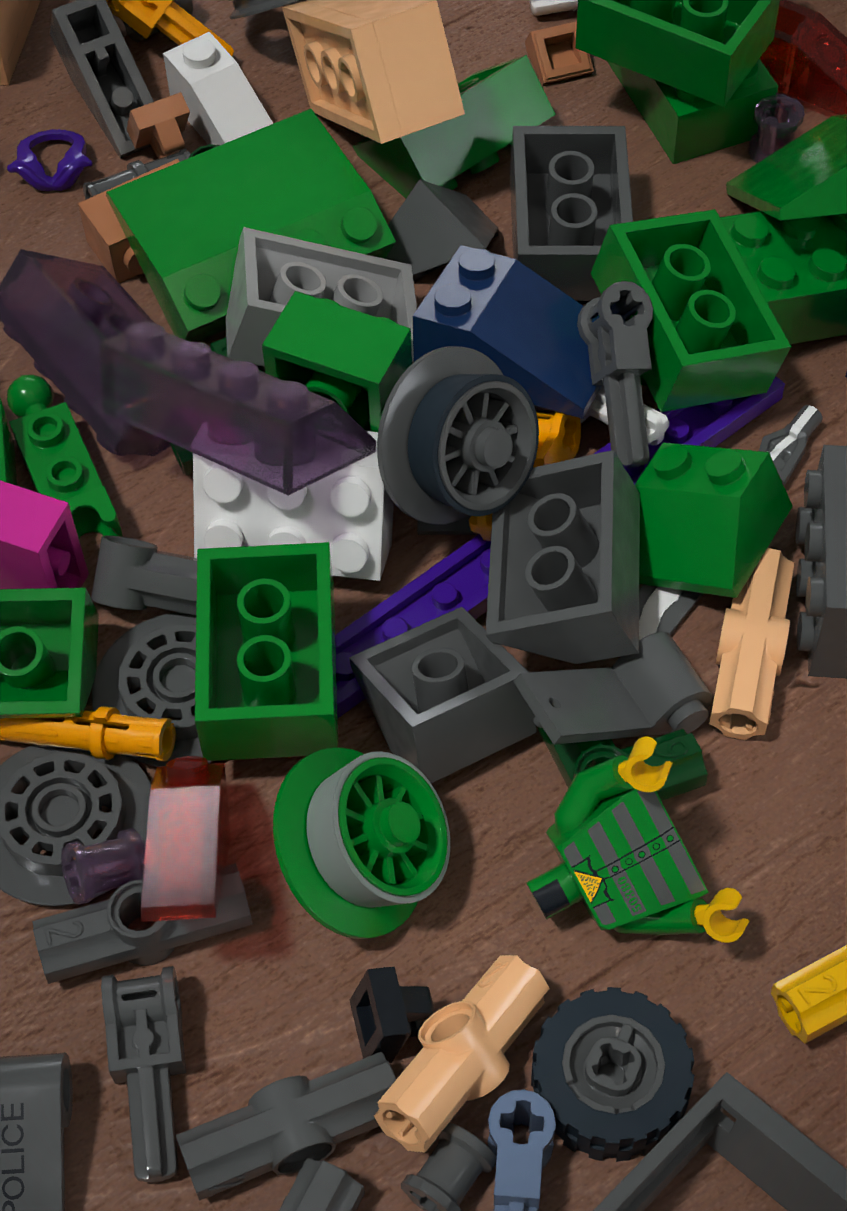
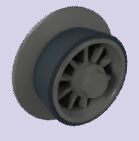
[377,346,539,525]

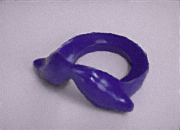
[7,129,93,191]

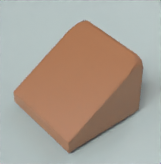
[524,21,594,85]

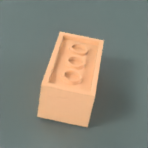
[282,0,465,144]

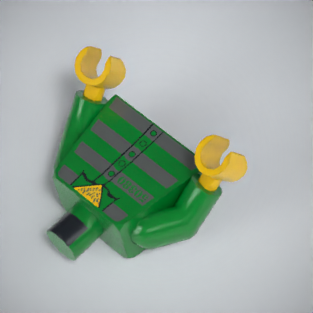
[526,736,750,943]

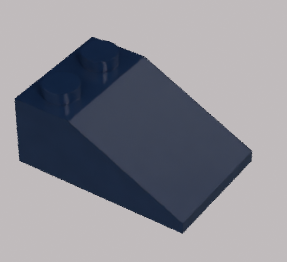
[413,245,602,419]

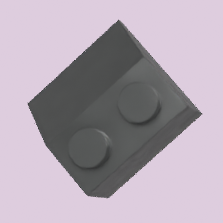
[349,607,537,783]

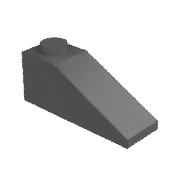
[50,0,154,158]

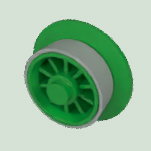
[273,747,450,939]

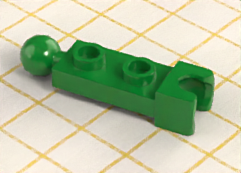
[7,374,123,538]

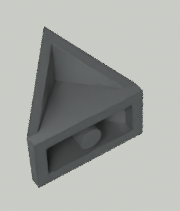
[385,179,498,281]

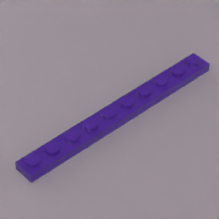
[335,376,785,719]

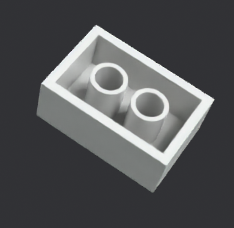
[193,415,394,581]

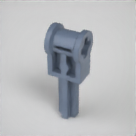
[488,1089,556,1211]

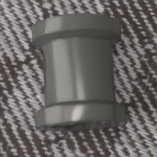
[401,1123,497,1211]

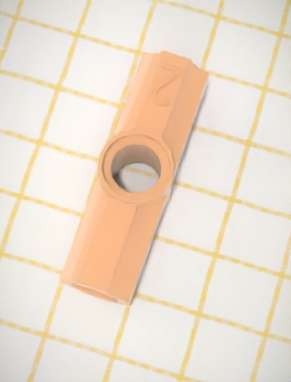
[709,548,795,740]
[374,955,550,1152]

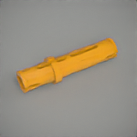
[0,706,176,762]

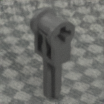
[577,281,653,469]
[101,966,186,1183]

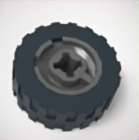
[531,987,695,1162]

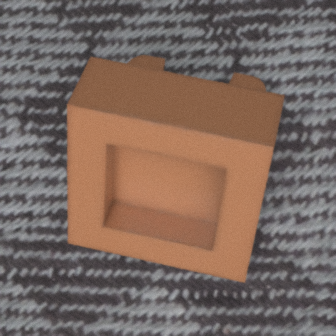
[127,92,190,159]

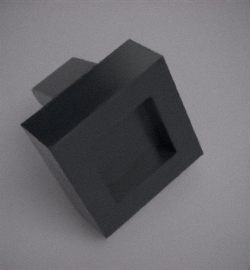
[349,966,435,1063]

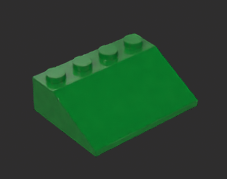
[106,108,396,349]
[726,114,847,221]

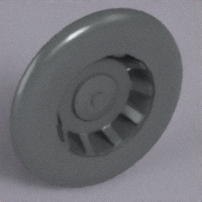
[92,612,214,769]
[0,745,157,906]

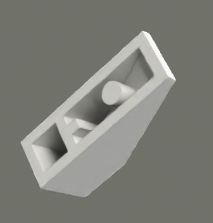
[163,32,273,145]

